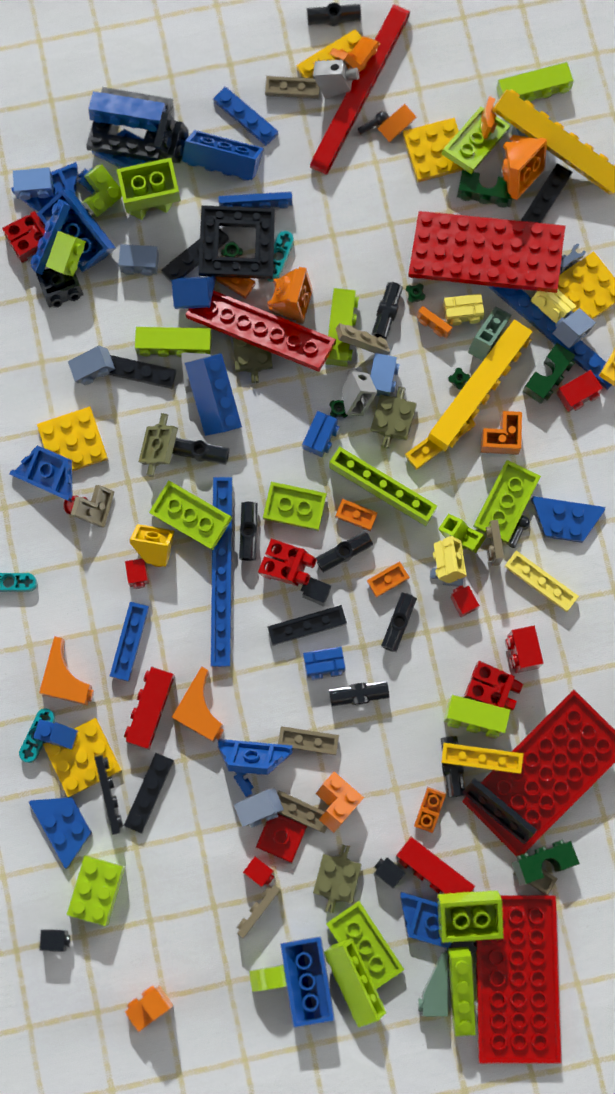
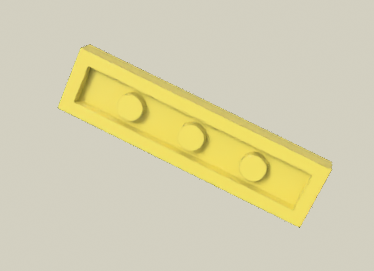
[504,551,579,612]

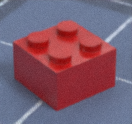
[505,625,544,673]

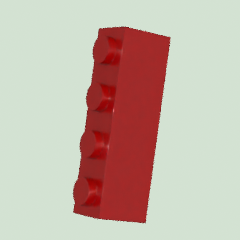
[124,667,175,750]
[396,836,475,894]

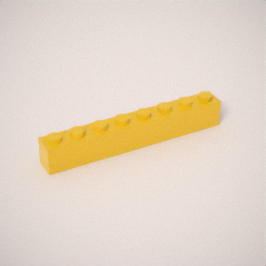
[491,89,615,195]
[427,319,533,452]

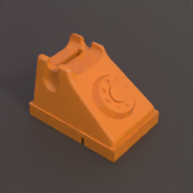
[502,135,547,200]
[267,267,313,324]

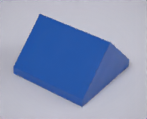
[171,276,216,309]

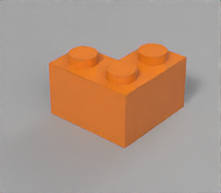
[481,411,522,455]
[315,771,364,833]
[125,985,174,1032]

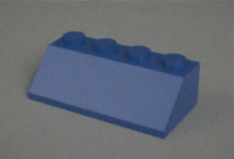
[182,130,264,181]
[37,190,116,272]
[184,353,242,436]
[280,936,335,1027]

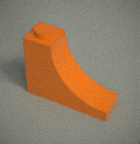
[39,636,94,705]
[172,666,224,742]

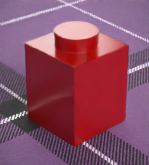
[125,558,149,589]
[450,585,480,617]
[243,856,275,887]

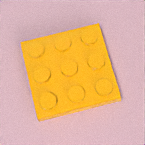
[402,117,465,182]
[558,251,615,319]
[37,406,108,472]
[43,718,122,798]

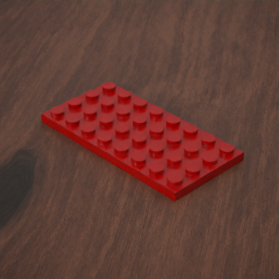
[408,211,566,293]
[462,689,615,856]
[476,895,561,1063]

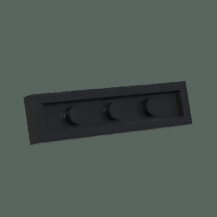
[521,163,573,223]
[161,227,229,284]
[108,355,177,389]
[267,605,347,646]
[94,753,123,835]
[123,753,174,834]
[462,778,537,845]

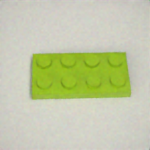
[441,106,511,174]
[473,460,541,544]
[149,480,232,550]
[326,901,405,989]

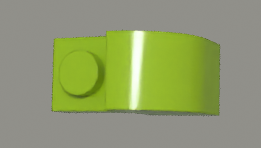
[438,513,486,553]
[249,964,287,992]

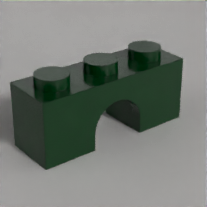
[457,170,513,208]
[522,343,575,404]
[511,839,580,885]

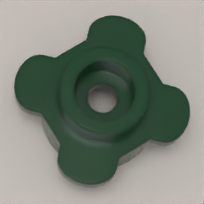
[221,241,243,257]
[406,283,426,303]
[448,368,471,390]
[329,400,348,418]

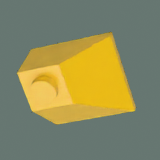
[129,524,175,567]

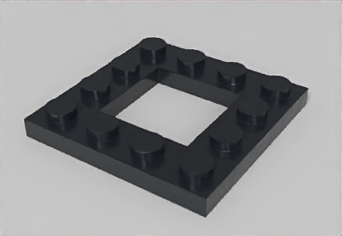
[86,87,173,161]
[198,205,275,279]

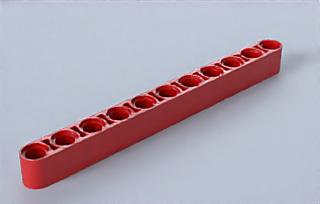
[310,4,411,175]

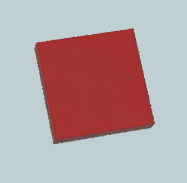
[255,813,307,863]

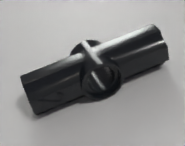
[307,2,361,26]
[372,282,403,339]
[172,437,230,465]
[239,501,258,561]
[316,531,373,573]
[381,592,417,652]
[329,681,390,707]
[440,736,465,798]

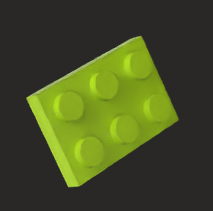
[263,482,327,531]

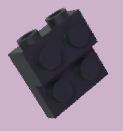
[154,112,189,163]
[36,268,84,308]

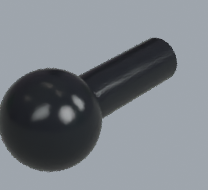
[357,111,389,135]
[508,515,530,548]

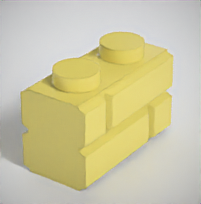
[531,290,576,323]
[443,294,484,326]
[433,536,466,583]

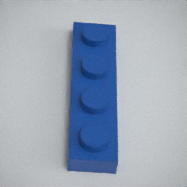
[213,86,278,146]
[218,192,292,208]
[31,199,71,275]
[110,602,149,682]

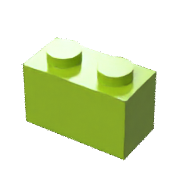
[46,231,86,276]

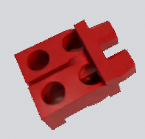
[2,211,45,263]
[258,538,317,587]
[464,661,523,711]

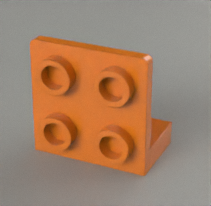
[329,36,380,72]

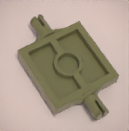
[232,337,273,383]
[370,386,417,449]
[138,413,178,477]
[313,844,362,913]

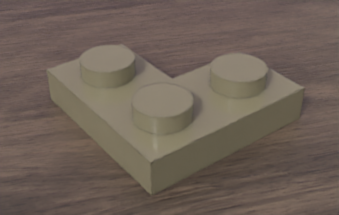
[71,485,115,527]
[486,520,504,566]

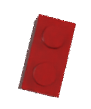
[556,370,603,412]

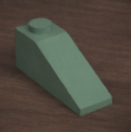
[468,306,512,361]
[418,952,448,1017]

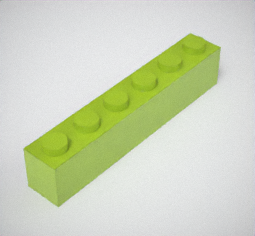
[329,446,437,526]

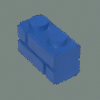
[302,411,340,457]
[303,646,346,680]

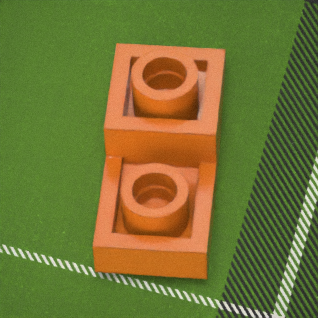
[481,96,497,139]
[377,104,417,142]
[414,787,446,833]

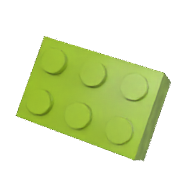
[116,158,181,213]
[443,695,510,739]
[66,855,125,926]
[437,890,503,943]

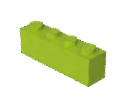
[496,62,574,102]
[325,288,359,367]
[135,327,212,358]
[324,938,387,1028]
[448,947,476,1037]

